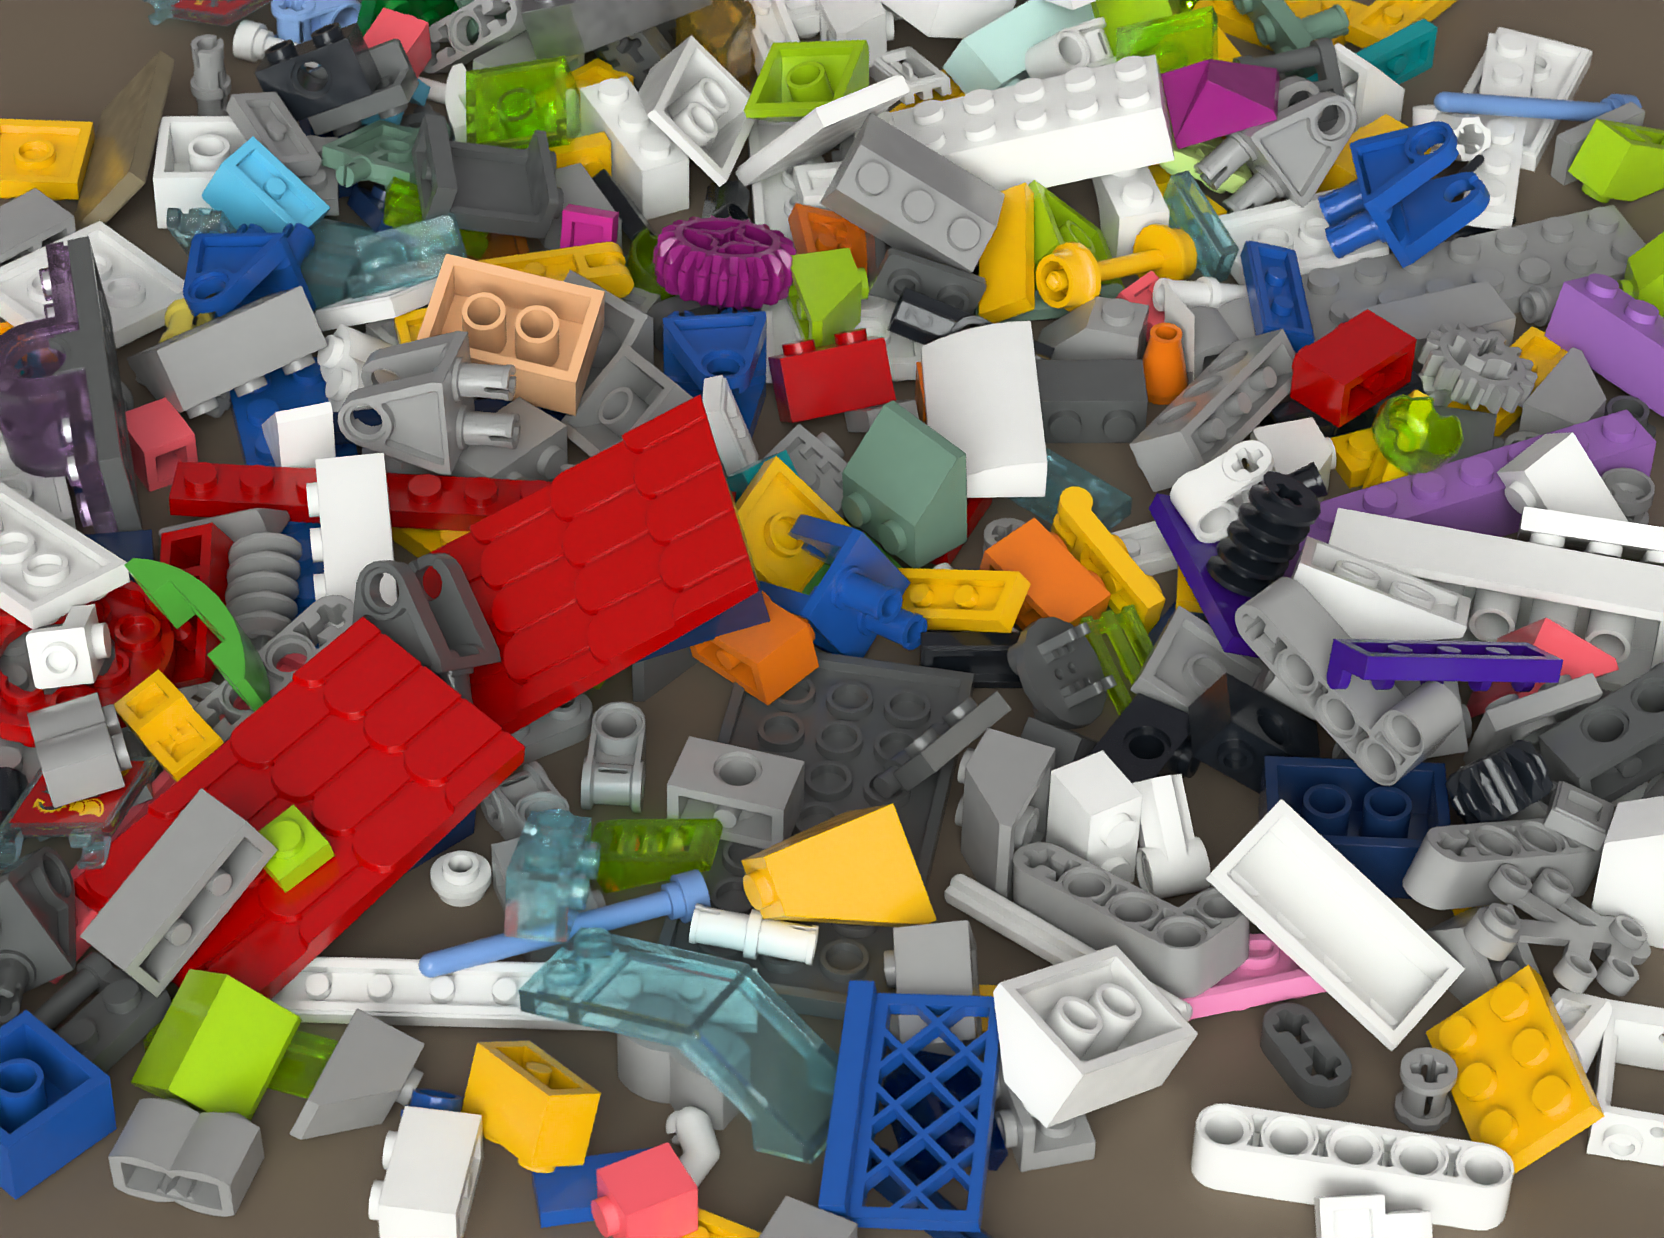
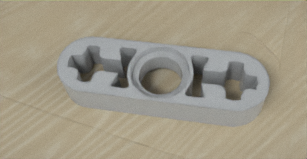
[423,0,526,73]

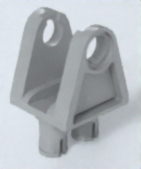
[1194,76,1357,213]
[337,331,520,475]

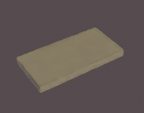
[74,50,175,231]

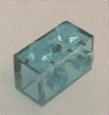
[504,809,601,944]

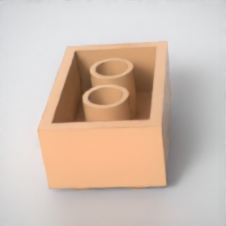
[417,254,605,416]

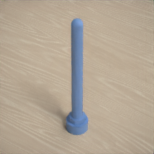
[1434,92,1642,122]
[418,869,711,978]

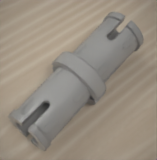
[190,34,232,116]

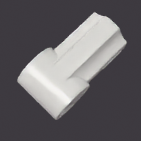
[1413,105,1491,161]
[1132,774,1211,899]

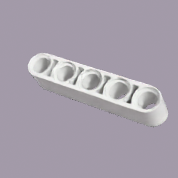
[1191,1104,1514,1230]

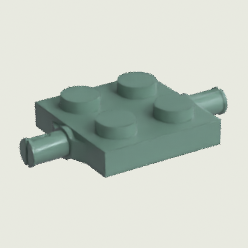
[321,119,451,195]

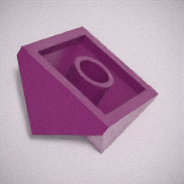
[1161,59,1280,149]

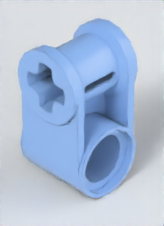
[271,0,361,44]

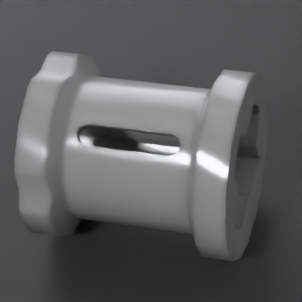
[1394,1047,1458,1133]

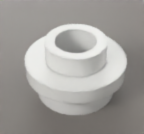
[430,851,492,907]

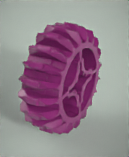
[653,215,796,310]

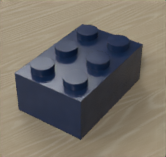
[1258,756,1451,899]

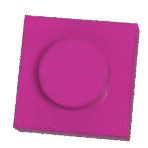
[560,204,619,248]

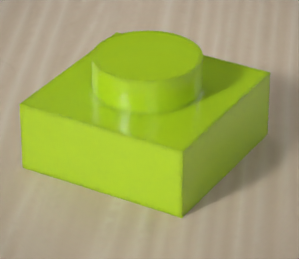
[258,804,335,893]

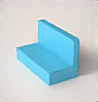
[202,136,331,233]

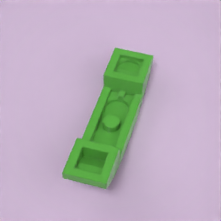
[124,558,271,712]

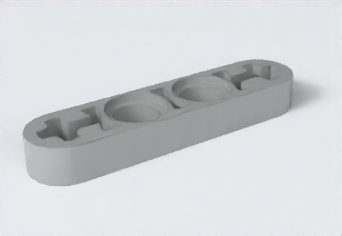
[193,595,354,743]

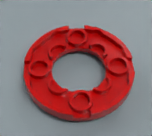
[0,580,176,748]

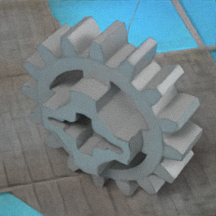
[1418,322,1538,414]

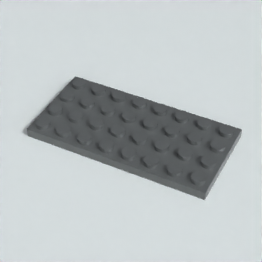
[651,651,975,1020]

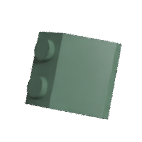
[841,400,967,568]

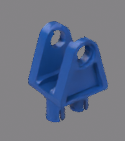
[1318,121,1490,268]
[183,223,316,319]
[662,307,767,439]
[759,514,928,658]

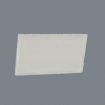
[1165,282,1195,386]

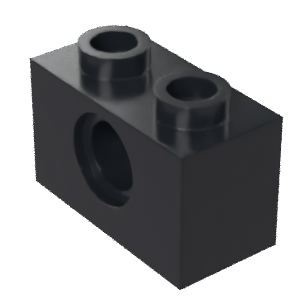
[254,23,381,122]
[1188,672,1321,794]
[1088,693,1201,783]

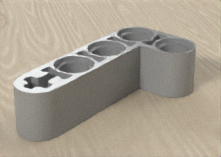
[1235,577,1462,786]
[1402,780,1605,910]
[1012,842,1250,999]

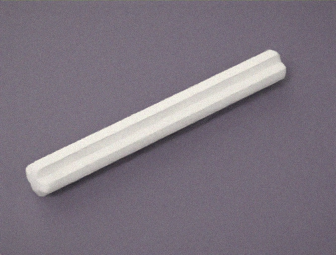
[944,874,1193,1022]

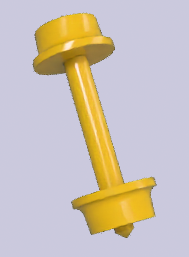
[1036,223,1197,312]

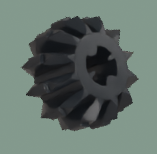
[1445,740,1553,824]

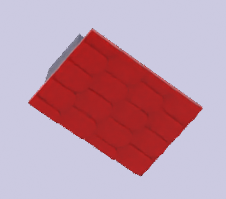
[416,394,770,734]
[74,616,525,1000]

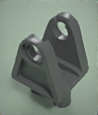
[352,553,501,704]
[0,847,76,1023]

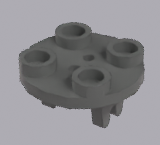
[1007,617,1117,730]

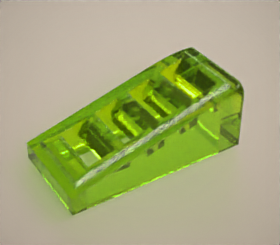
[585,819,723,893]

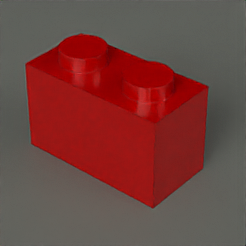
[1290,309,1417,428]
[768,328,896,423]

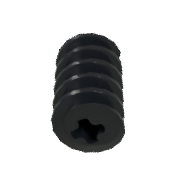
[1206,471,1321,598]

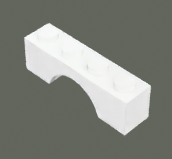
[1092,166,1170,258]

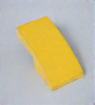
[114,669,224,782]

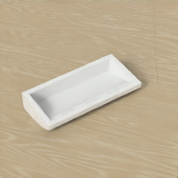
[921,321,1047,498]
[1206,799,1465,1052]

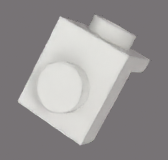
[26,604,111,689]

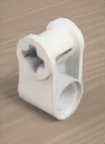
[1025,17,1120,79]
[1170,440,1275,543]

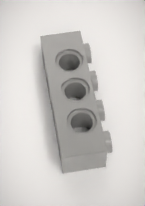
[1129,328,1295,492]

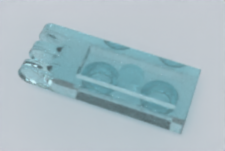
[166,208,237,257]

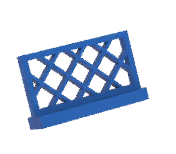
[818,980,1001,1232]

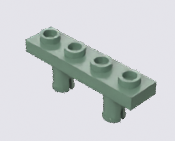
[1233,0,1349,78]

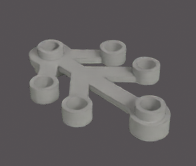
[1464,864,1651,997]

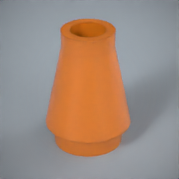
[1142,323,1189,405]

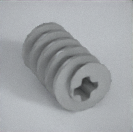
[225,532,303,651]

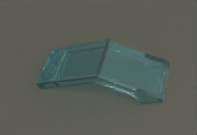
[519,927,839,1164]

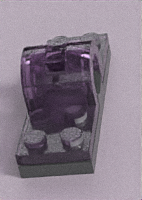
[0,236,143,534]

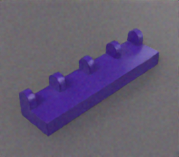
[1326,639,1563,692]

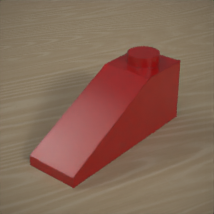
[160,523,235,689]

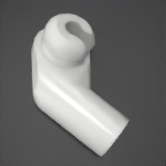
[666,1106,720,1187]

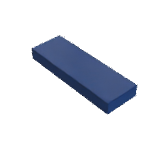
[1240,240,1315,352]

